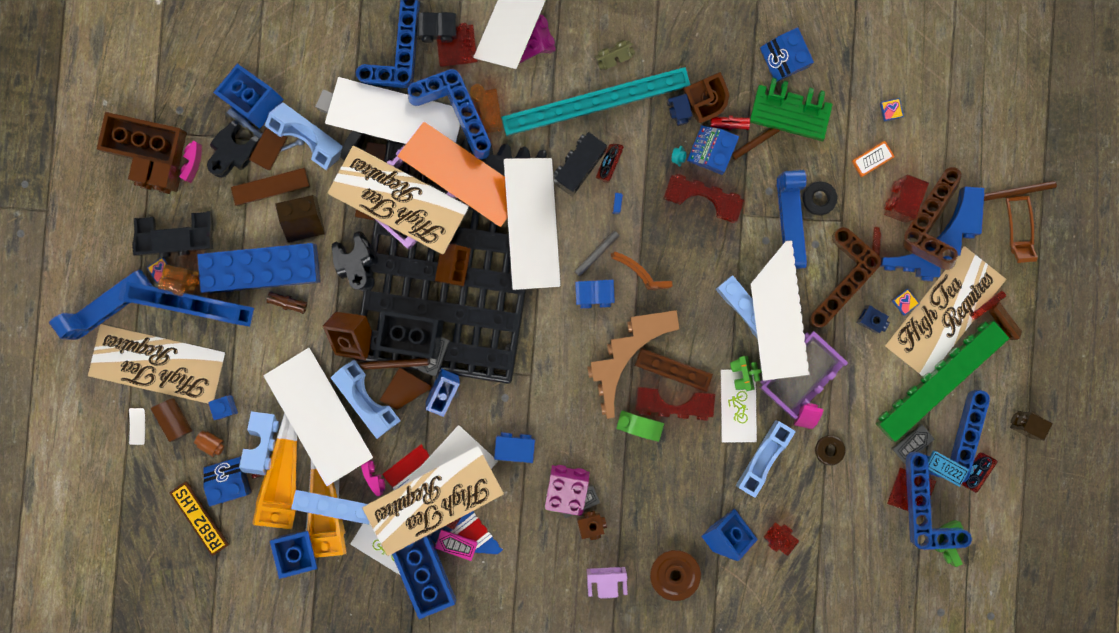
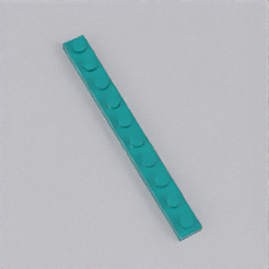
[501,67,690,136]

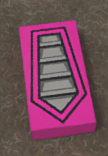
[435,529,478,561]

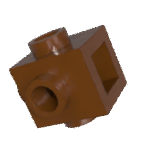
[577,511,607,540]

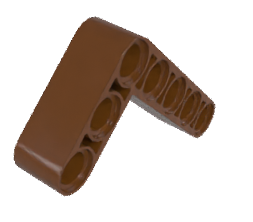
[903,167,961,270]
[809,227,881,328]

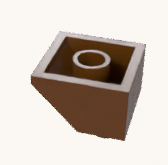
[323,311,372,360]

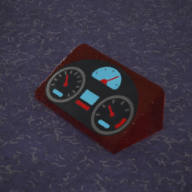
[596,144,624,183]
[961,452,998,493]

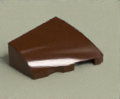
[380,367,432,410]

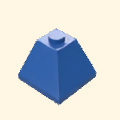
[701,509,758,561]

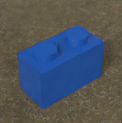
[425,368,460,417]
[494,432,535,463]

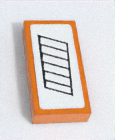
[851,141,895,177]

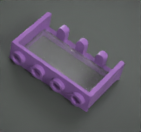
[759,331,848,419]

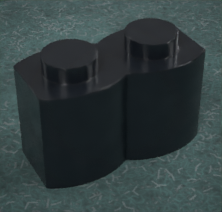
[417,12,458,43]

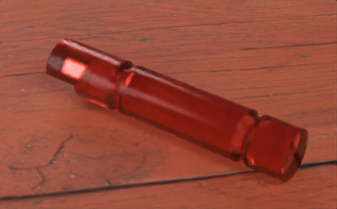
[871,227,881,267]
[970,291,1006,320]

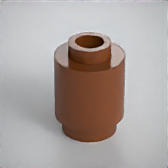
[194,431,225,457]

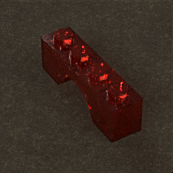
[663,174,744,224]
[635,387,715,421]

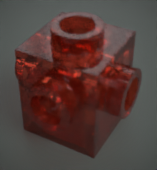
[764,522,799,556]

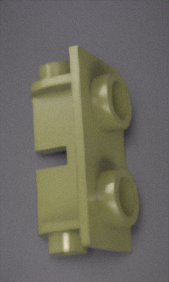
[594,40,635,70]

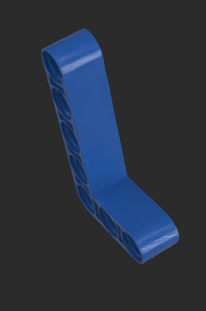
[356,0,420,88]
[408,69,491,159]
[777,170,807,269]
[49,269,152,340]
[913,390,990,483]
[906,452,972,550]

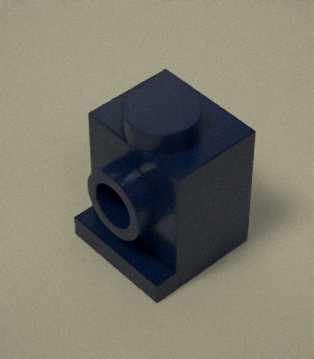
[667,94,692,126]
[856,305,890,334]

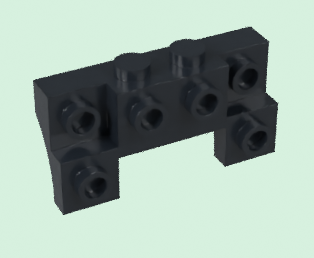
[132,211,214,258]

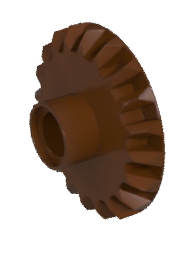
[650,550,701,601]

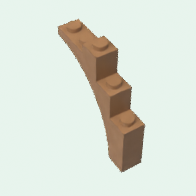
[587,310,679,419]

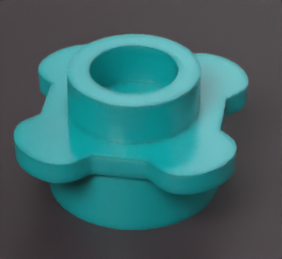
[672,146,686,167]

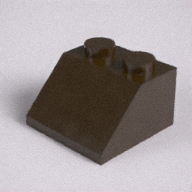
[275,195,325,243]

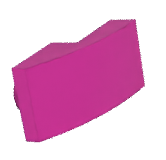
[179,140,202,183]
[794,403,823,429]
[361,460,385,496]

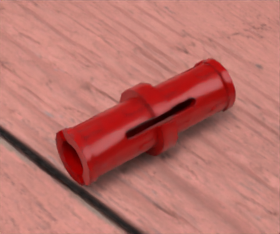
[710,115,750,131]

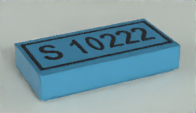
[928,450,969,487]

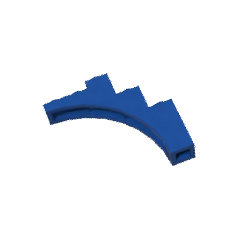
[880,187,985,281]
[119,281,254,327]

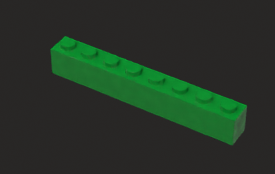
[876,321,1010,442]

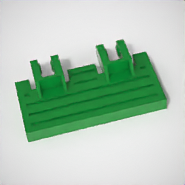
[750,78,833,141]

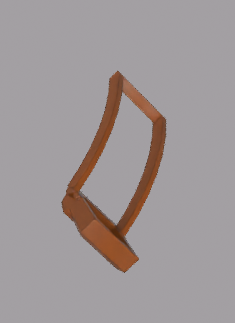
[1006,196,1038,263]
[611,252,672,290]

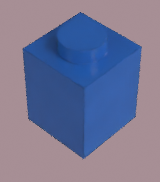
[208,395,238,420]

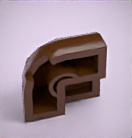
[683,72,730,123]

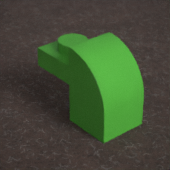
[616,410,664,442]
[935,520,964,567]

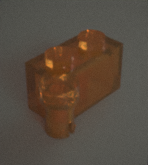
[470,84,503,133]
[158,264,200,296]

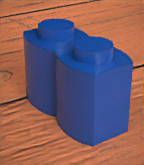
[575,280,615,308]

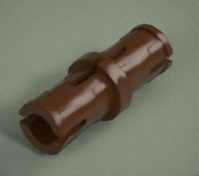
[267,291,307,314]

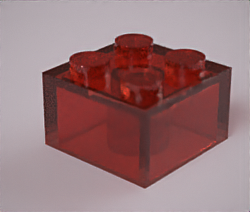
[884,174,929,223]

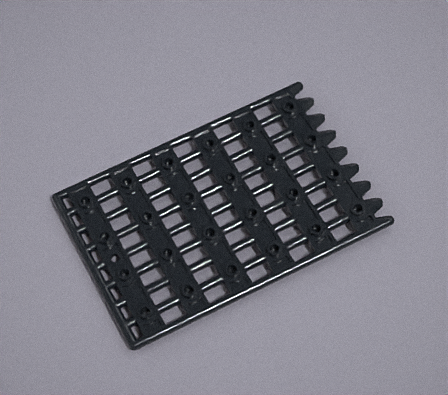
[354,138,547,384]

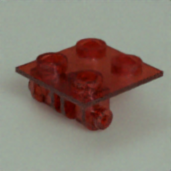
[437,23,478,67]
[887,468,936,517]

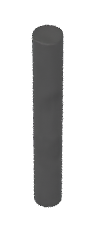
[574,231,619,277]

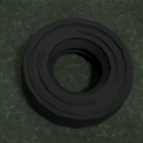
[340,131,365,160]
[803,181,838,216]

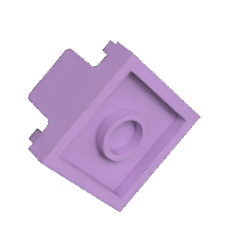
[587,567,627,598]

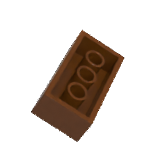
[97,112,187,169]

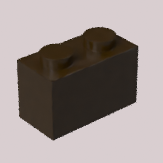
[1010,411,1053,441]

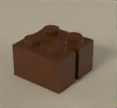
[128,157,181,194]

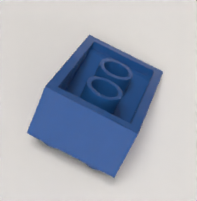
[213,63,284,129]

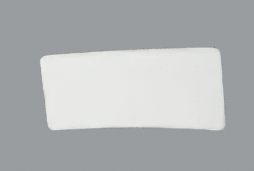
[129,408,145,445]

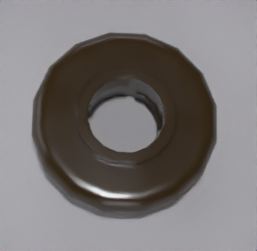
[815,435,846,466]

